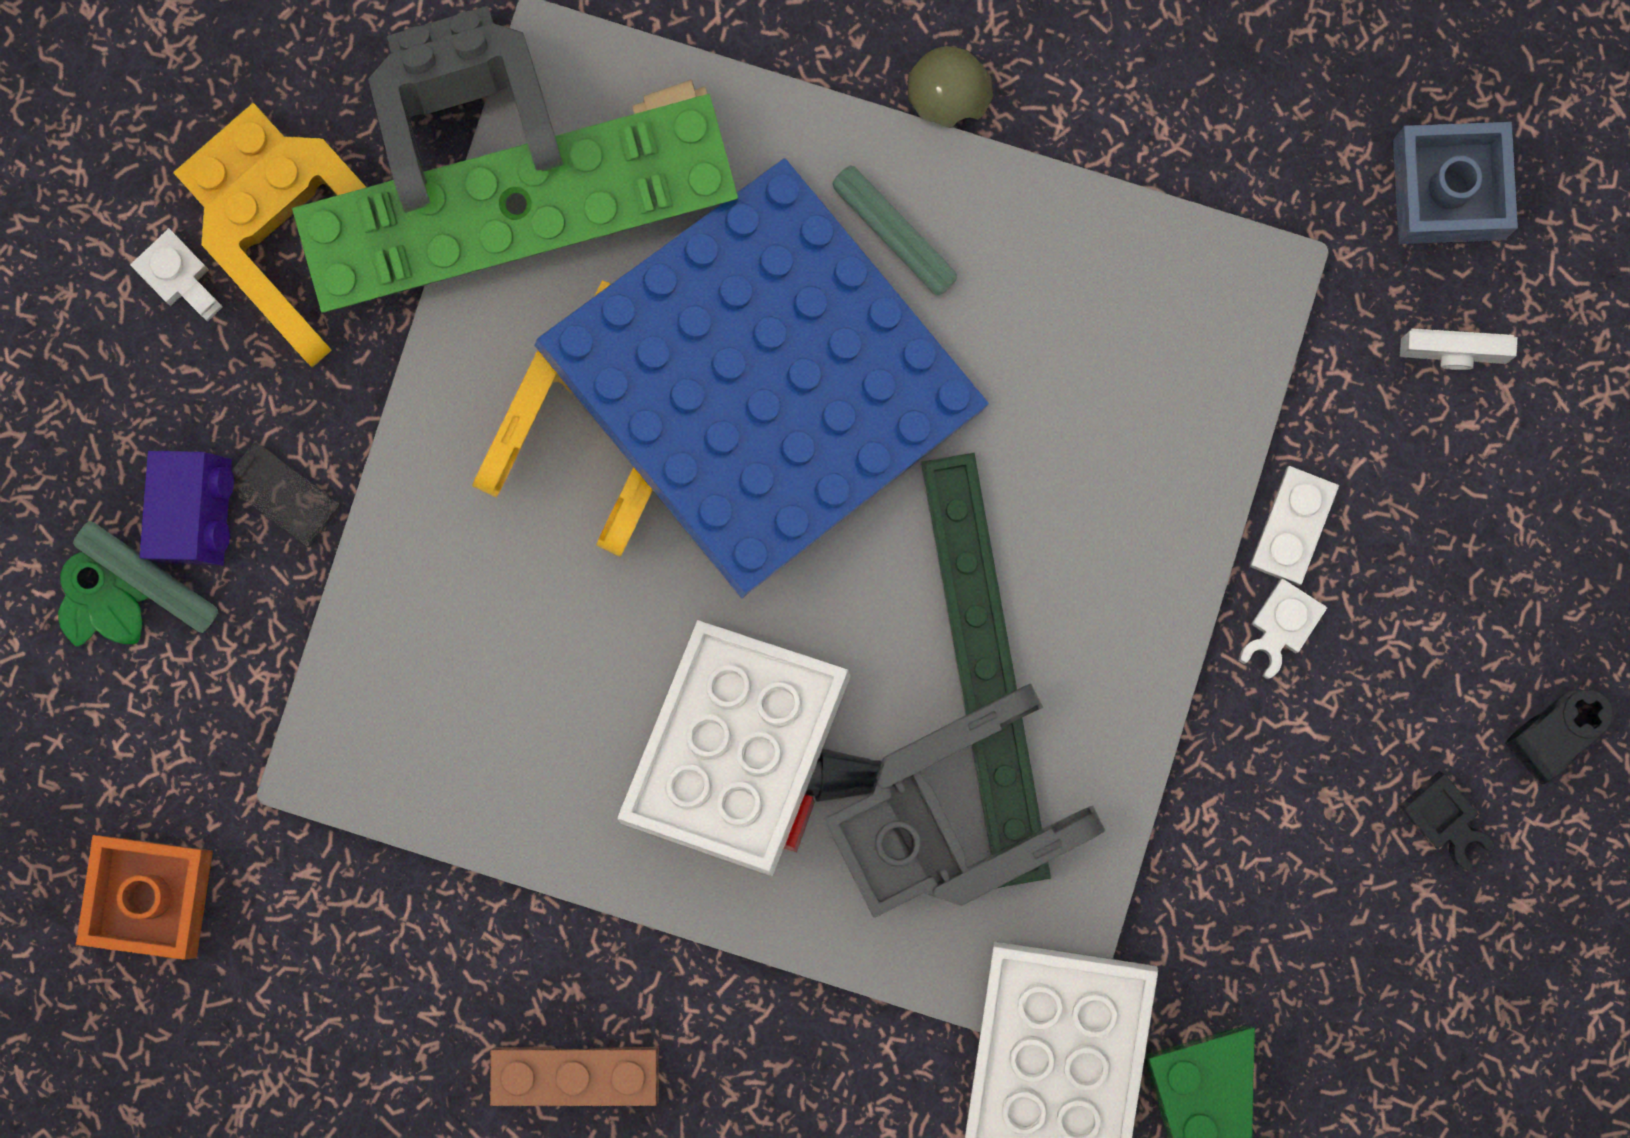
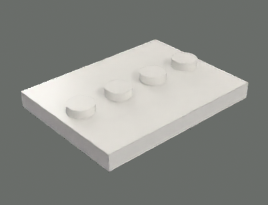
[617,620,851,877]
[965,942,1158,1138]

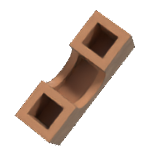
[490,1047,659,1106]

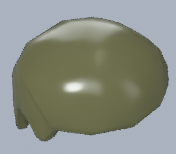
[907,46,993,128]

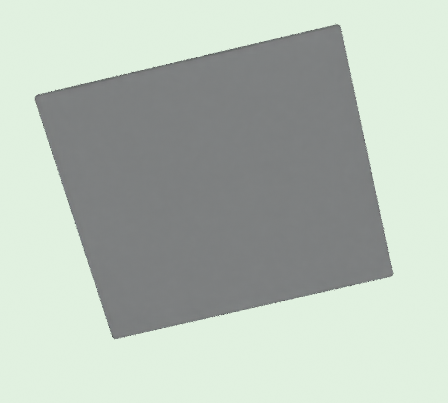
[257,0,1328,1032]

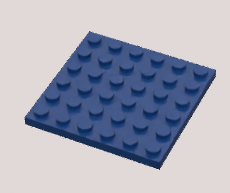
[534,158,989,598]

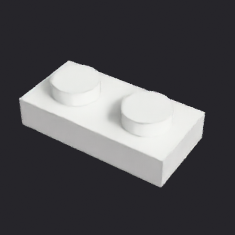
[1249,466,1339,586]

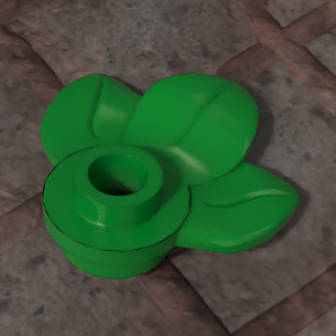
[58,552,148,647]

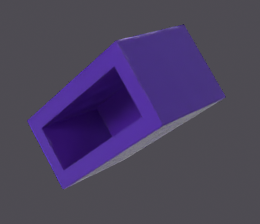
[139,451,234,566]

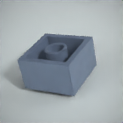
[1393,122,1518,244]

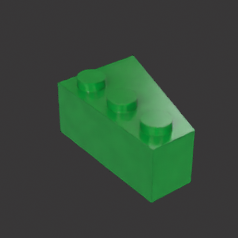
[1144,1025,1255,1138]

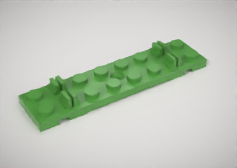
[292,93,738,313]

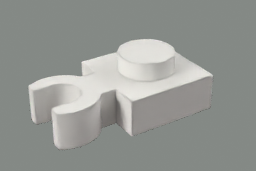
[1239,578,1327,679]

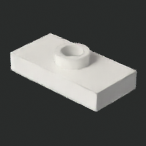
[1400,328,1517,370]

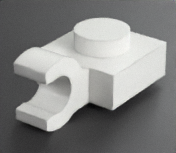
[130,229,223,322]

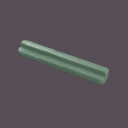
[833,165,957,296]
[73,521,218,633]

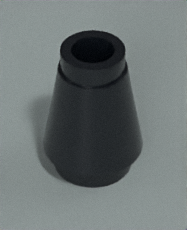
[805,748,881,802]

